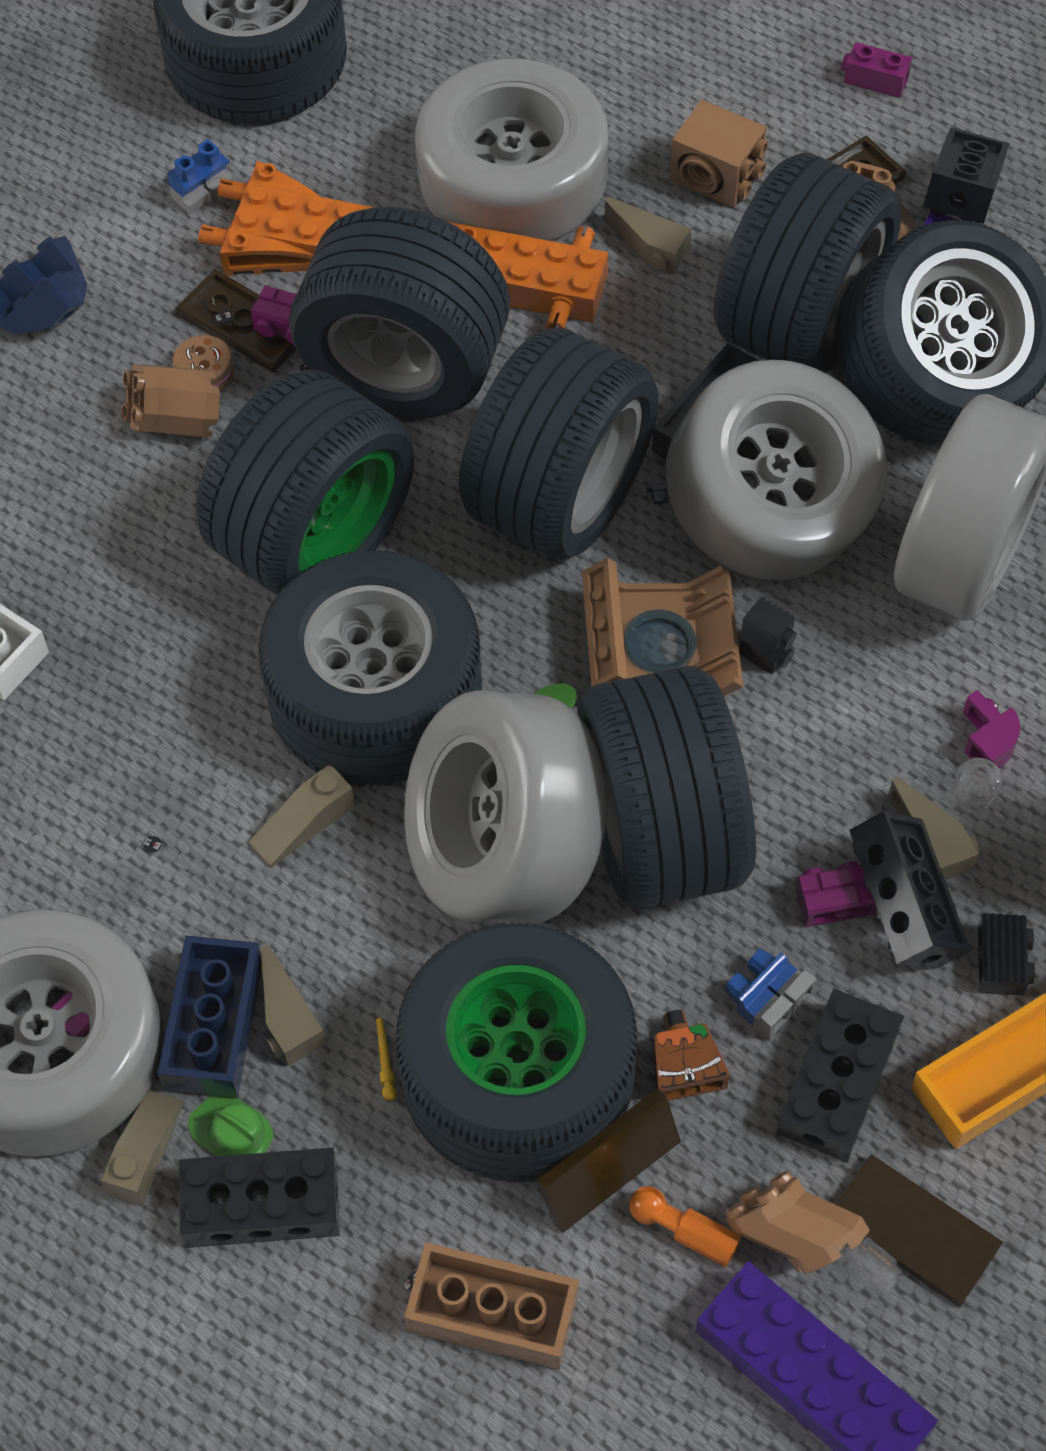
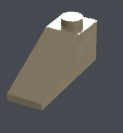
[605,197,692,274]
[249,765,355,868]
[888,777,980,880]
[261,944,327,1066]
[101,1090,184,1206]

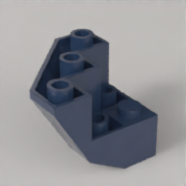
[0,236,87,334]

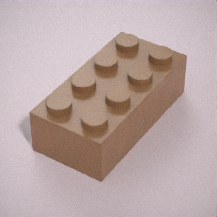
[404,1242,579,1370]

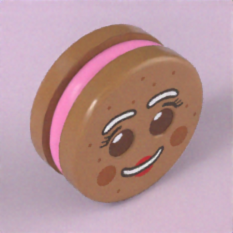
[173,335,234,392]

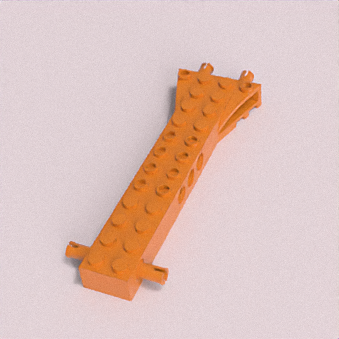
[198,161,608,330]

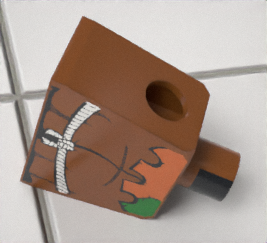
[653,1010,729,1101]

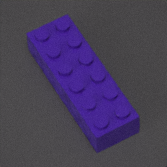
[695,1261,939,1451]

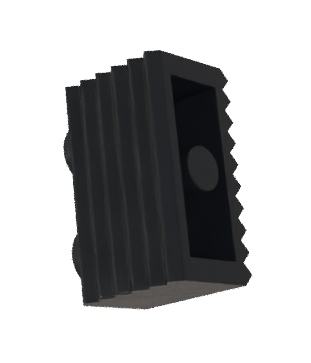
[739,597,797,674]
[978,913,1035,996]

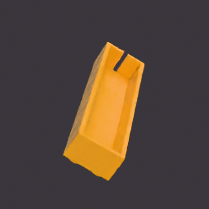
[911,993,1046,1150]

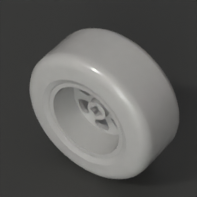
[415,58,609,241]
[666,360,887,581]
[893,394,1046,621]
[404,689,607,924]
[0,909,163,1157]

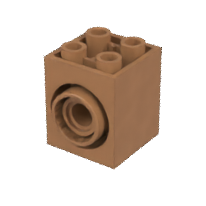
[670,99,769,208]

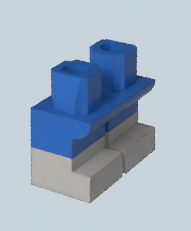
[167,139,234,214]
[725,948,817,1040]

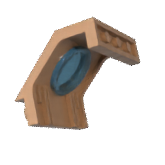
[582,557,743,696]

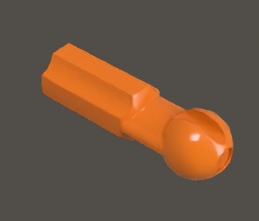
[629,1186,742,1268]

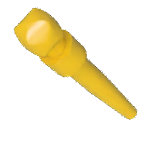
[376,1018,397,1101]

